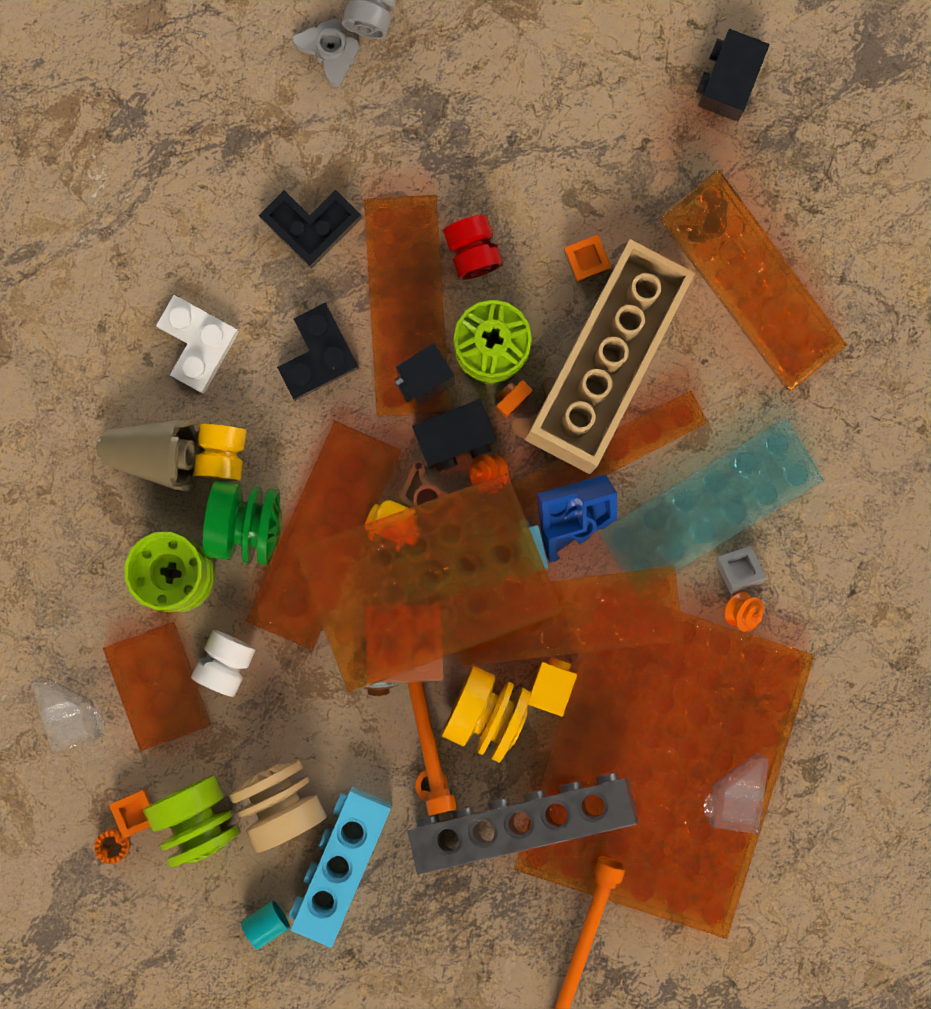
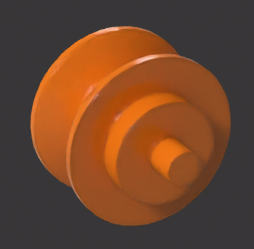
[469,455,509,491]
[724,591,764,632]

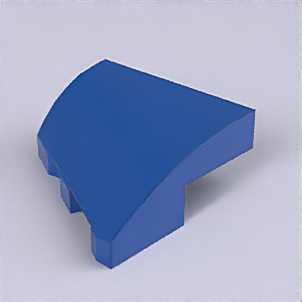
[537,474,617,563]

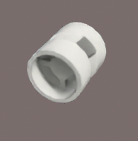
[191,630,257,697]

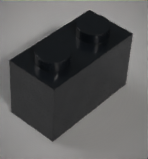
[696,29,770,122]
[394,343,455,407]
[412,399,497,472]

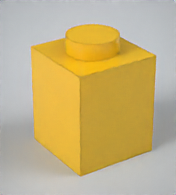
[528,657,577,717]

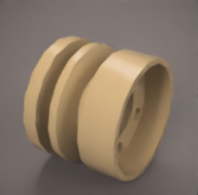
[228,759,327,853]

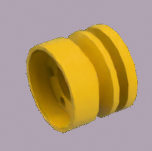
[441,666,531,763]

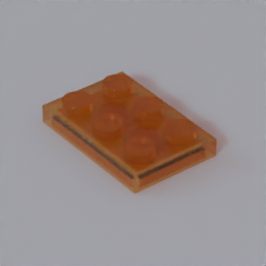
[103,622,211,752]

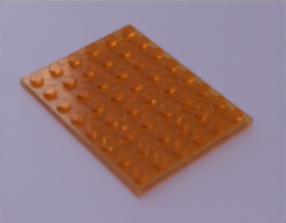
[514,587,815,939]

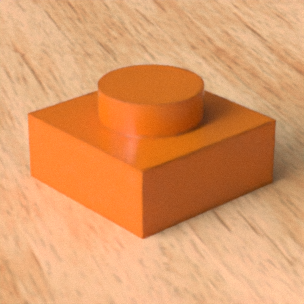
[563,234,611,283]
[496,380,533,419]
[109,788,153,839]

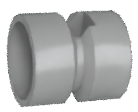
[342,0,396,39]

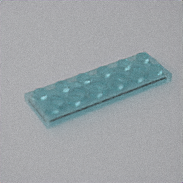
[598,418,825,595]

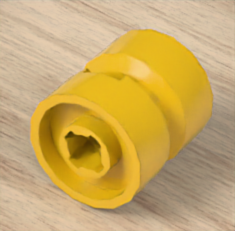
[193,424,247,481]

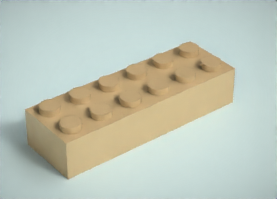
[525,239,695,474]

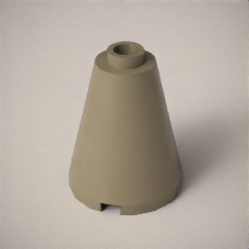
[96,418,204,492]

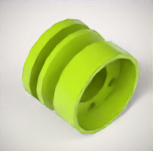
[453,300,532,386]
[124,532,215,613]
[142,774,241,868]

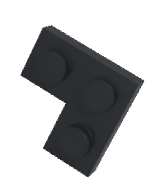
[258,189,362,269]
[277,302,359,401]

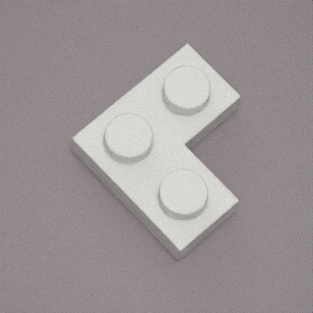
[156,295,239,394]

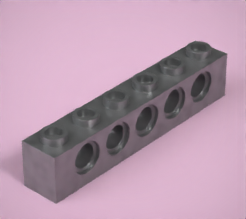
[407,772,640,875]

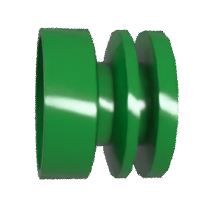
[203,481,282,566]

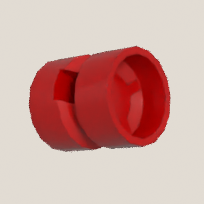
[443,214,503,280]

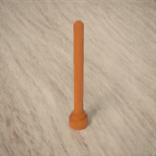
[407,682,457,816]
[554,856,626,1009]

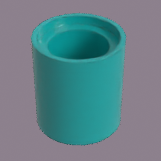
[240,900,290,950]

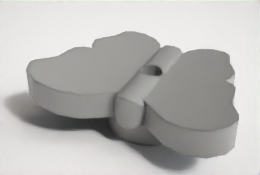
[293,19,359,88]

